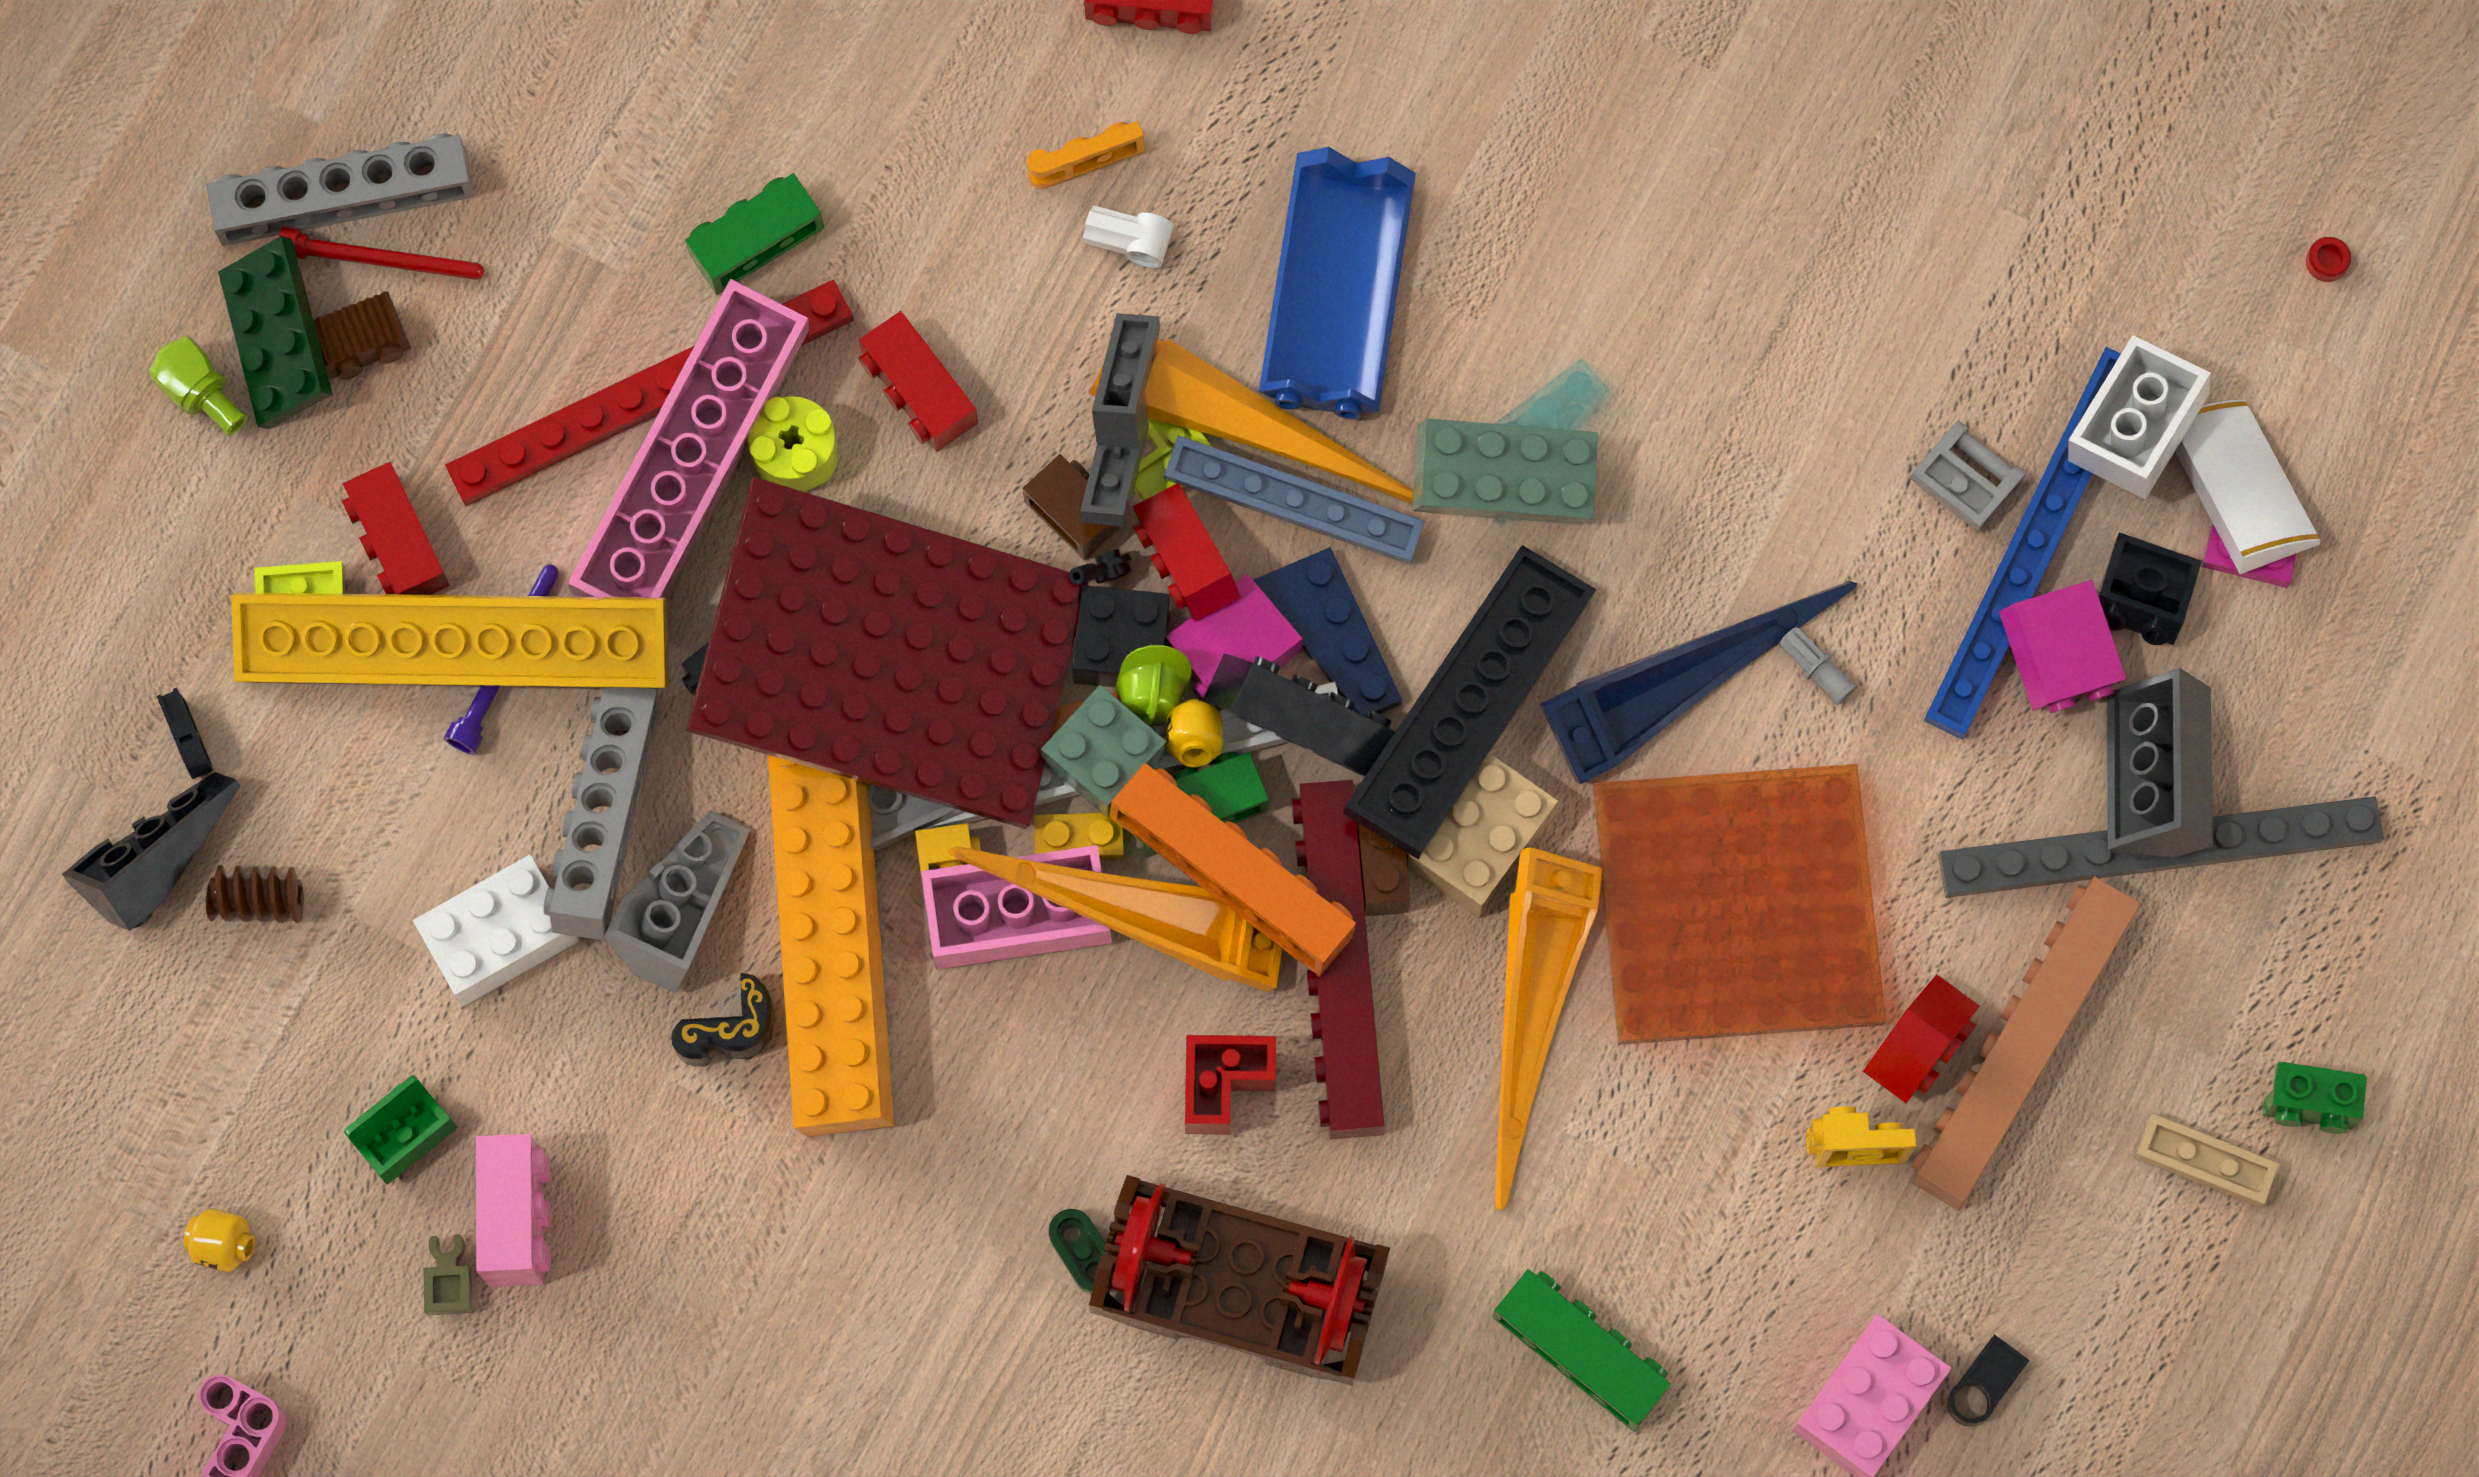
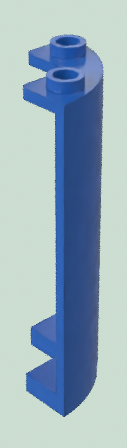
[1258,147,1416,420]

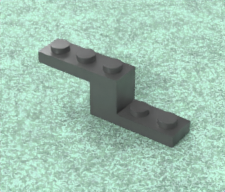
[1080,313,1160,526]

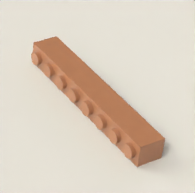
[1911,876,2141,1211]

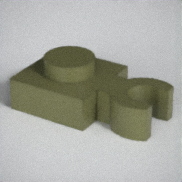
[423,1234,472,1316]

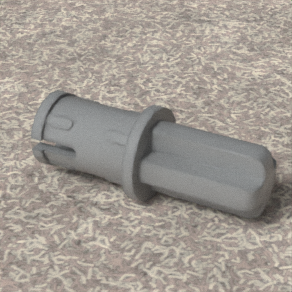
[1780,627,1857,706]

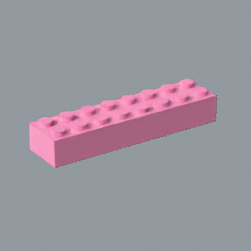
[568,279,809,598]

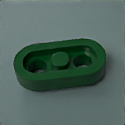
[1049,1209,1112,1294]

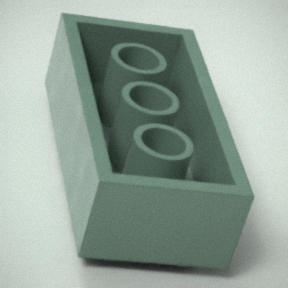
[1412,418,1598,525]

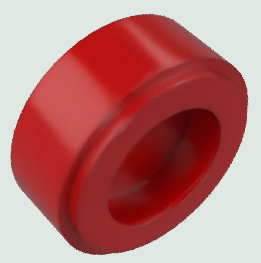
[2306,237,2351,282]

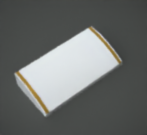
[2175,399,2321,574]

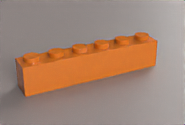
[1109,763,1356,977]

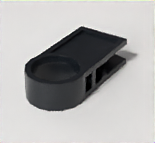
[157,687,214,780]
[1947,1334,2030,1427]

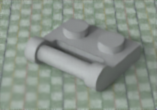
[1910,420,2027,532]

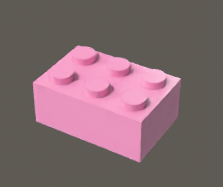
[476,1134,551,1287]
[1792,1314,1952,1477]

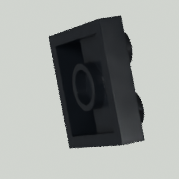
[2097,532,2202,645]

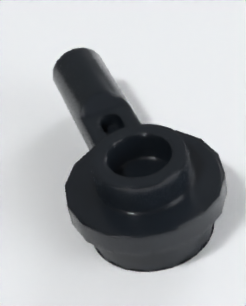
[1069,548,1132,585]

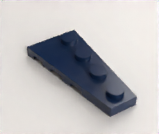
[1253,547,1402,716]

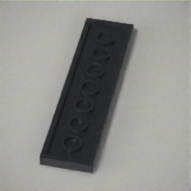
[1343,545,1596,860]

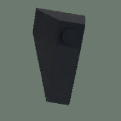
[62,772,240,931]

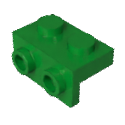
[2263,1062,2367,1134]
[344,1075,458,1185]

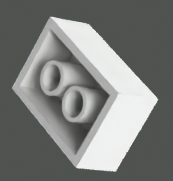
[2068,335,2211,500]
[412,855,579,1007]

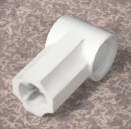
[1083,205,1174,268]

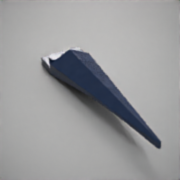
[1540,581,1858,784]

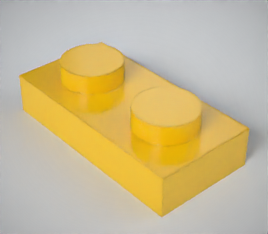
[1034,813,1124,860]

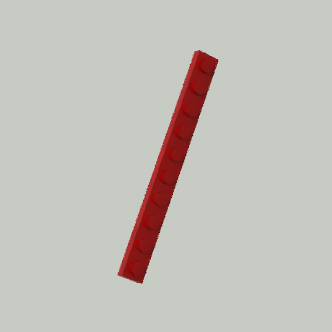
[445,279,854,507]

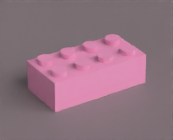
[921,845,1112,970]

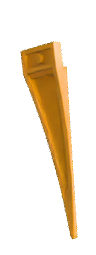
[1089,338,1413,504]
[948,846,1282,992]
[1495,847,1603,1210]

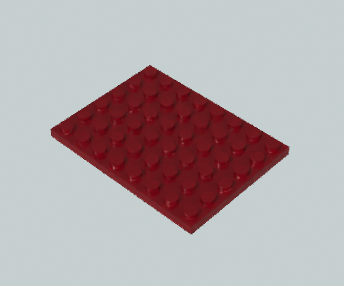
[686,477,1088,829]

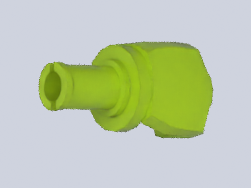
[149,335,248,436]

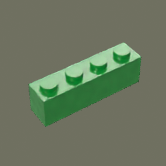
[1492,1269,1671,1432]

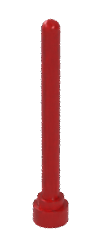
[279,226,484,280]

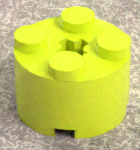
[748,396,839,493]

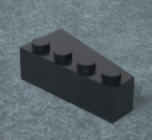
[1202,653,1396,777]

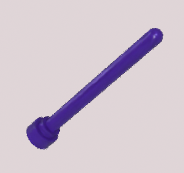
[443,564,559,755]

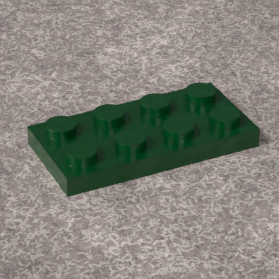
[218,236,333,429]

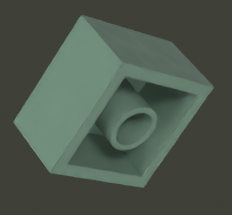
[1041,685,1167,818]

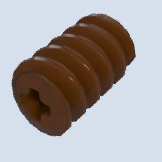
[206,865,304,923]

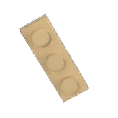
[2134,1113,2280,1208]

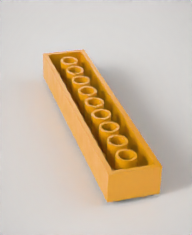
[768,755,895,1137]

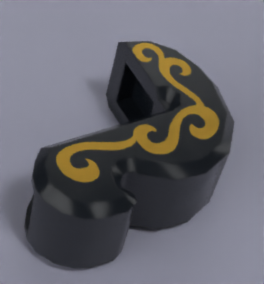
[671,973,775,1067]

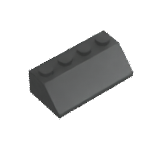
[2107,668,2213,857]

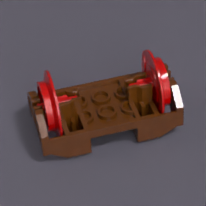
[1089,1175,1390,1386]

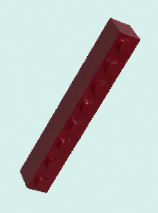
[1291,779,1385,1140]

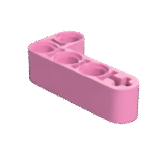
[198,1374,287,1477]

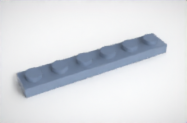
[1163,435,1425,564]

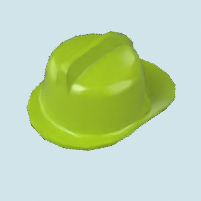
[1115,645,1191,727]

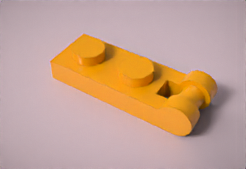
[1027,120,1145,189]

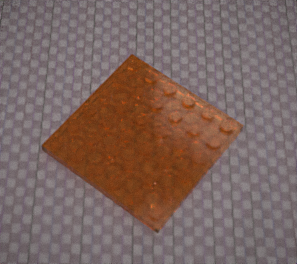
[1593,764,1886,1045]

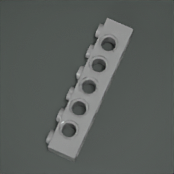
[206,133,474,246]
[543,687,660,941]

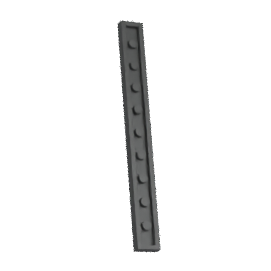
[1938,796,2384,898]

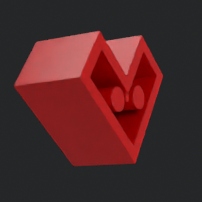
[1862,974,1980,1103]
[1185,1035,1276,1135]

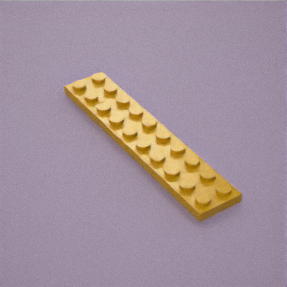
[231,592,669,688]

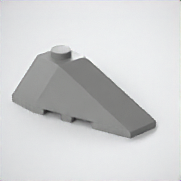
[604,811,751,994]

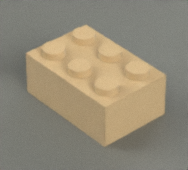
[1407,753,1558,918]

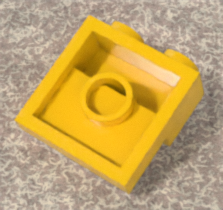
[1806,1106,1916,1168]

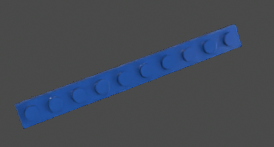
[1924,347,2121,740]

